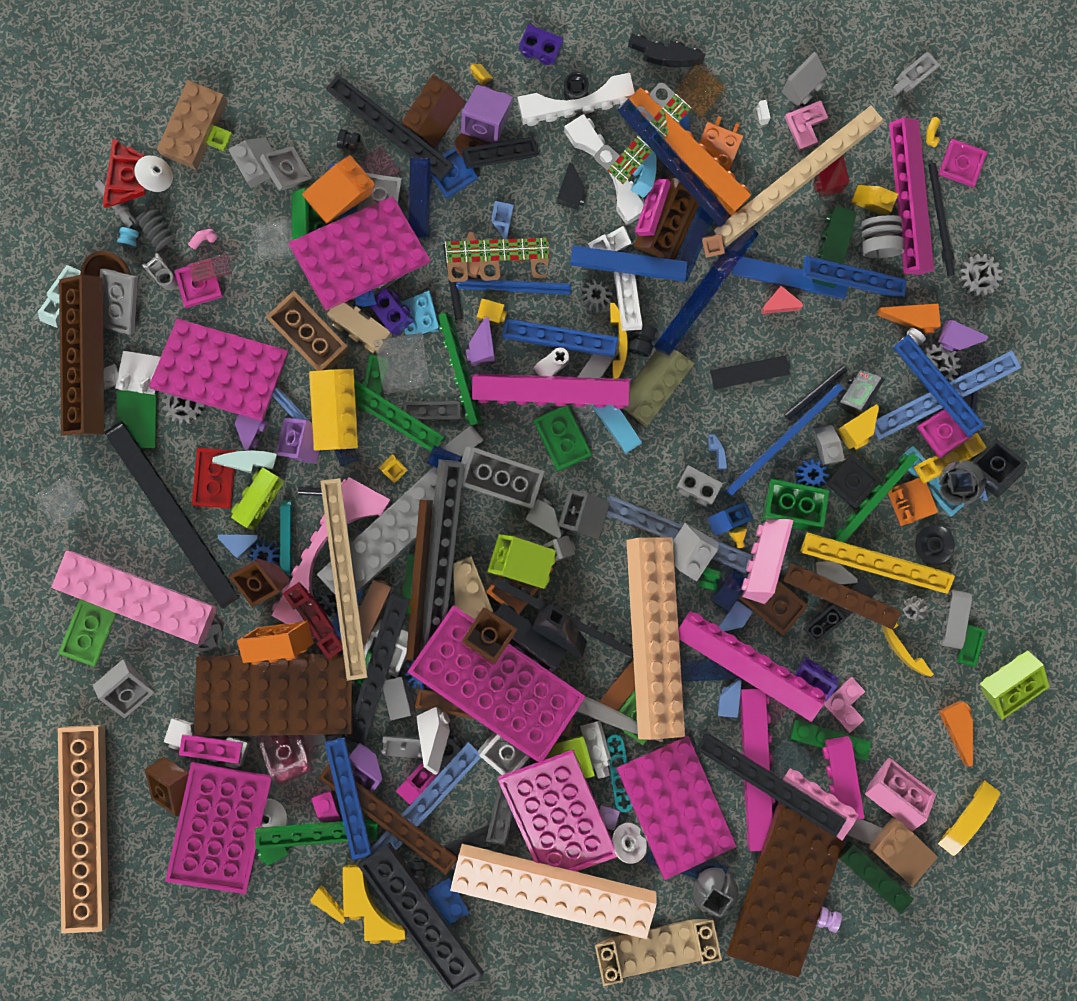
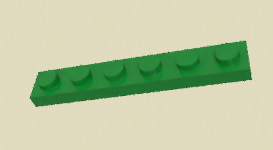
[438,312,484,427]
[354,379,445,454]
[833,453,918,543]
[255,819,378,849]

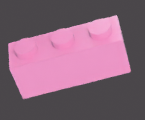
[865,758,936,831]

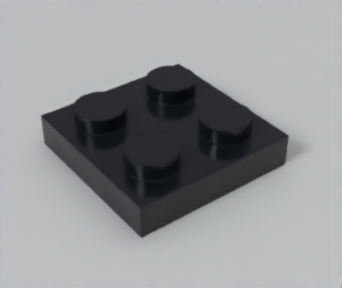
[826,454,881,509]

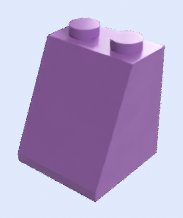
[461,85,513,143]

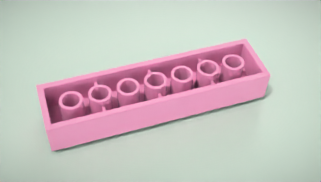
[51,551,218,644]

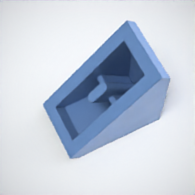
[218,535,261,559]

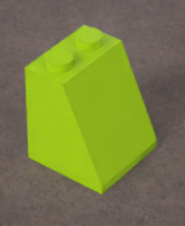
[487,534,556,589]
[544,734,595,778]

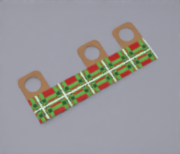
[445,238,549,282]

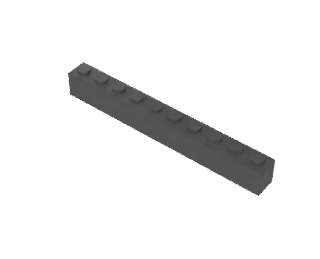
[420,459,464,653]

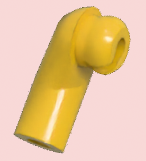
[926,117,941,147]

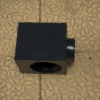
[441,735,462,767]

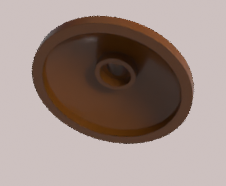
[80,251,131,277]

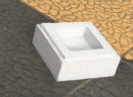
[756,100,770,125]

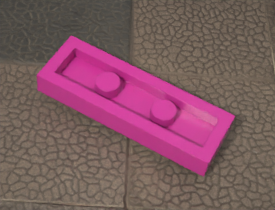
[635,179,671,236]
[179,734,243,763]

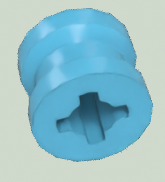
[117,227,139,248]

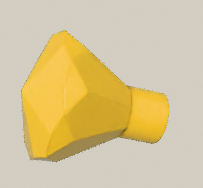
[728,527,747,548]

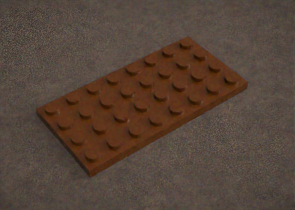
[194,654,353,737]
[727,801,847,978]

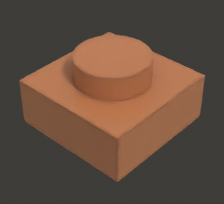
[702,233,725,258]

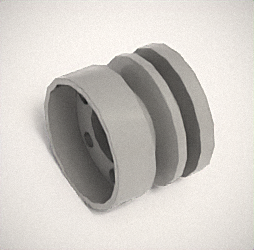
[861,215,905,258]

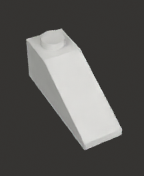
[416,707,450,774]

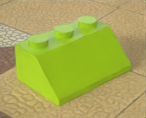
[231,467,285,530]
[980,651,1050,720]

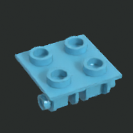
[401,291,440,340]

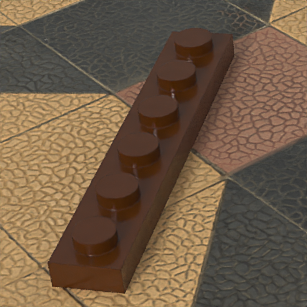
[783,562,901,630]

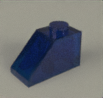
[710,569,747,612]

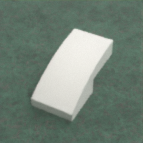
[588,226,633,252]

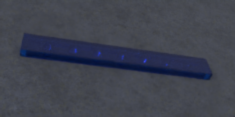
[617,99,730,227]
[653,228,759,355]

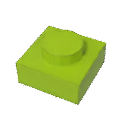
[206,126,233,152]

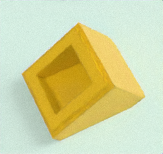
[470,64,493,86]
[379,455,408,484]

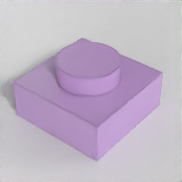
[599,805,620,830]

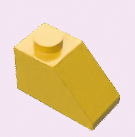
[851,185,898,216]

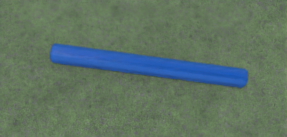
[456,279,571,295]

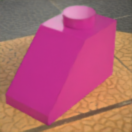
[396,762,441,805]
[311,790,343,823]

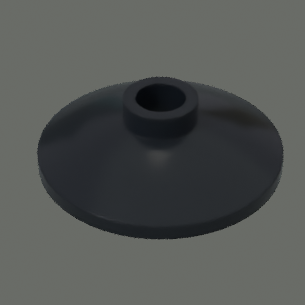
[915,525,955,564]

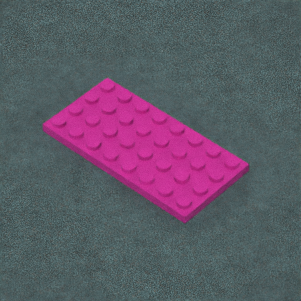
[407,605,586,763]

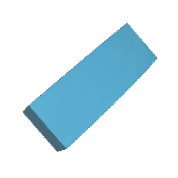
[631,149,656,198]
[591,404,642,454]

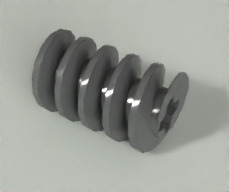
[136,209,176,253]

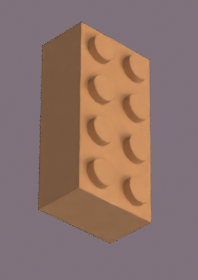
[157,80,227,170]
[266,291,350,371]

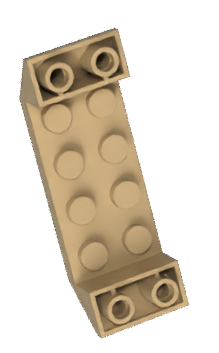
[595,919,722,986]

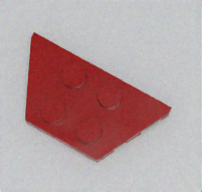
[102,139,146,208]

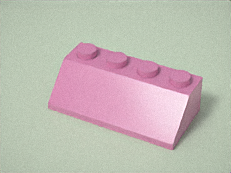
[741,519,793,604]

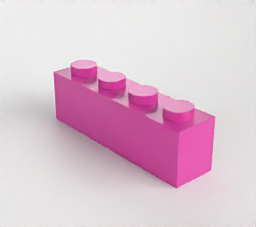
[822,736,865,820]

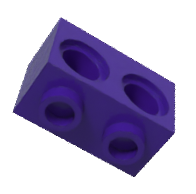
[519,24,563,65]
[370,288,414,336]
[794,656,839,701]

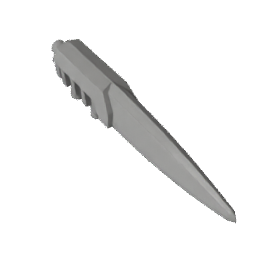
[576,697,663,742]

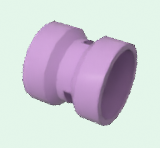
[816,907,842,933]

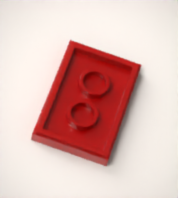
[192,448,237,509]

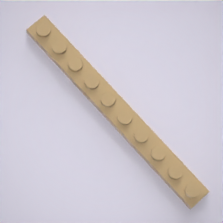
[714,106,884,247]
[320,478,368,681]

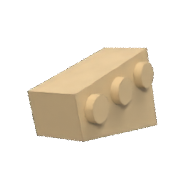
[327,302,392,354]
[453,556,494,620]

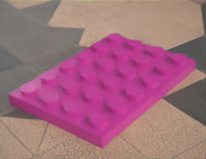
[288,196,430,311]
[149,319,288,421]
[616,736,736,880]
[498,750,617,872]
[165,762,272,894]

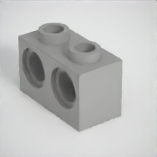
[676,465,723,507]

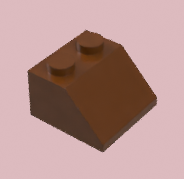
[229,559,290,607]
[460,607,518,666]
[144,757,189,816]

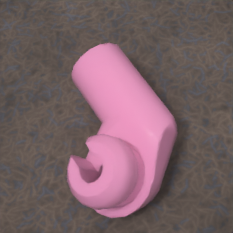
[188,229,217,250]

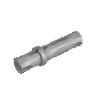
[95,178,139,230]

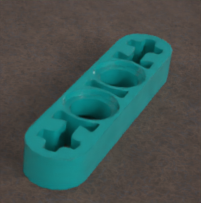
[280,500,293,576]
[606,734,632,812]

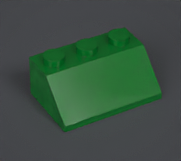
[291,188,337,241]
[761,479,829,533]

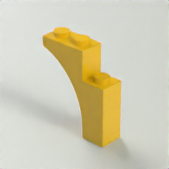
[343,864,406,944]

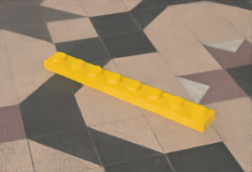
[800,532,955,594]

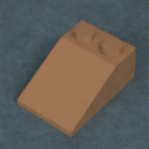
[867,817,938,887]

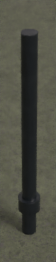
[928,163,955,276]

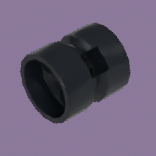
[563,71,589,100]
[627,324,658,357]

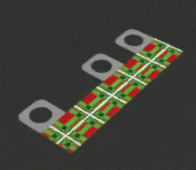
[594,83,691,184]

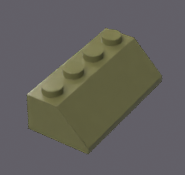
[621,344,695,428]

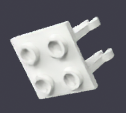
[115,351,161,395]

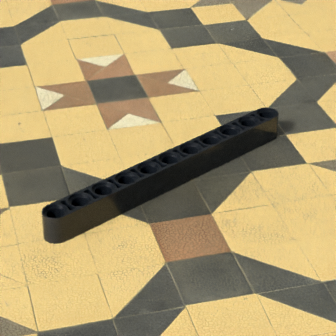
[105,421,240,609]

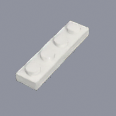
[614,272,642,331]

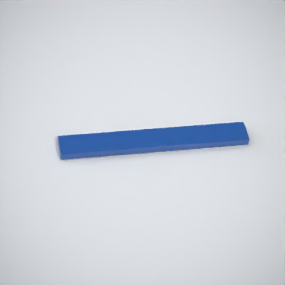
[725,384,844,497]

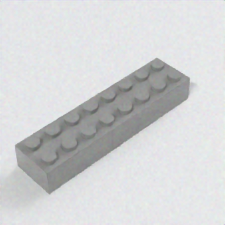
[317,467,461,595]

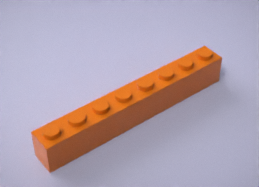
[623,87,751,216]

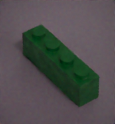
[812,205,857,288]
[837,841,914,914]

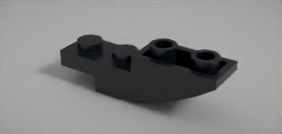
[628,34,706,67]
[803,577,877,644]

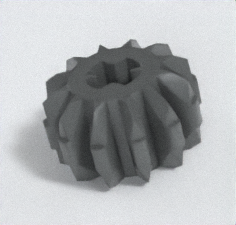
[580,279,613,313]

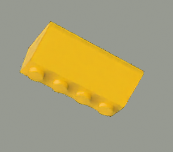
[309,369,358,450]

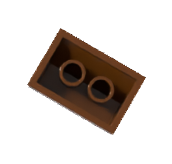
[401,75,466,149]

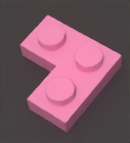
[785,101,828,151]
[824,677,865,733]

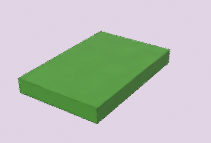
[58,599,117,667]

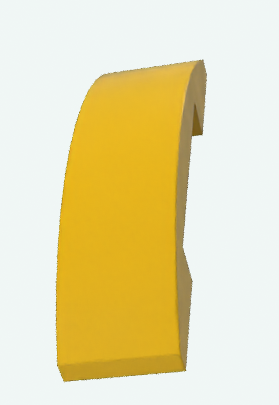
[609,303,627,379]
[914,433,987,484]
[882,623,934,677]
[937,780,1001,856]

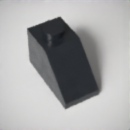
[557,163,587,210]

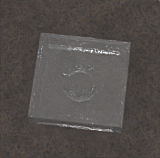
[34,475,89,529]

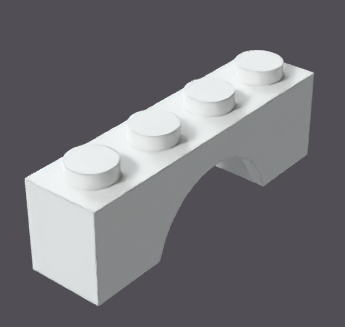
[164,718,250,768]

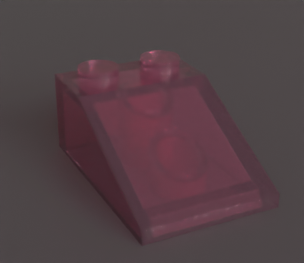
[257,735,314,786]

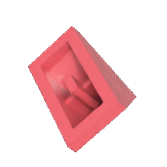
[761,286,803,314]

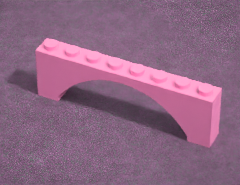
[272,477,392,638]

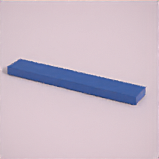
[570,245,687,282]
[732,255,848,300]
[802,256,906,299]
[502,318,619,358]
[892,334,985,438]
[325,737,372,860]

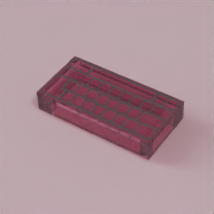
[189,254,232,284]

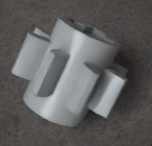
[902,595,929,622]

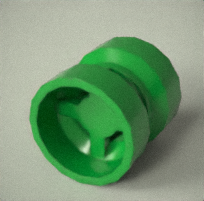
[698,568,722,592]

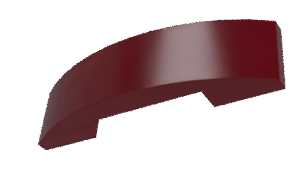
[282,582,343,659]

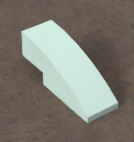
[38,265,81,328]
[212,451,277,473]

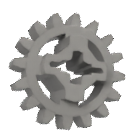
[959,254,1003,297]
[923,344,961,382]
[162,393,206,425]

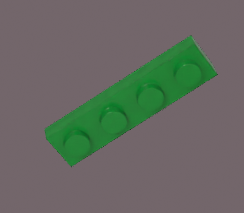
[789,720,871,762]

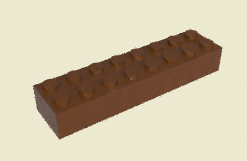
[59,274,105,436]

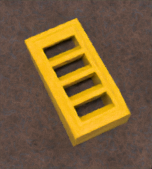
[310,885,347,924]

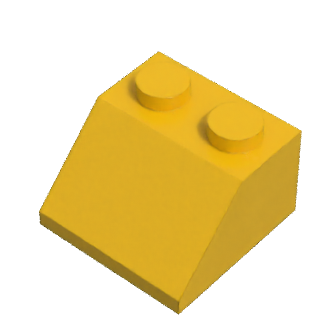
[836,404,879,450]

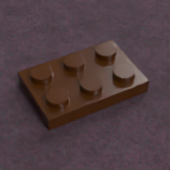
[737,580,808,636]

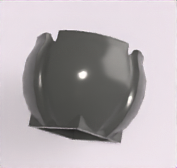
[938,460,985,506]
[692,868,739,918]

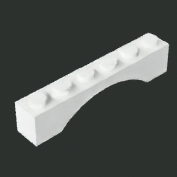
[518,73,635,126]
[564,114,645,226]

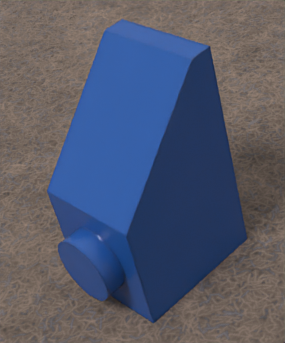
[707,501,754,536]

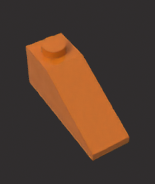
[876,304,941,334]
[938,701,973,767]

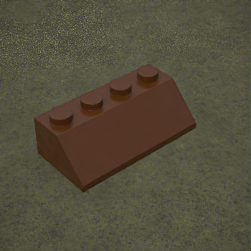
[634,177,702,260]

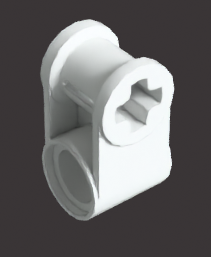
[533,348,569,376]

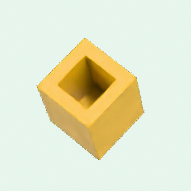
[477,299,507,327]

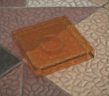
[674,65,726,117]

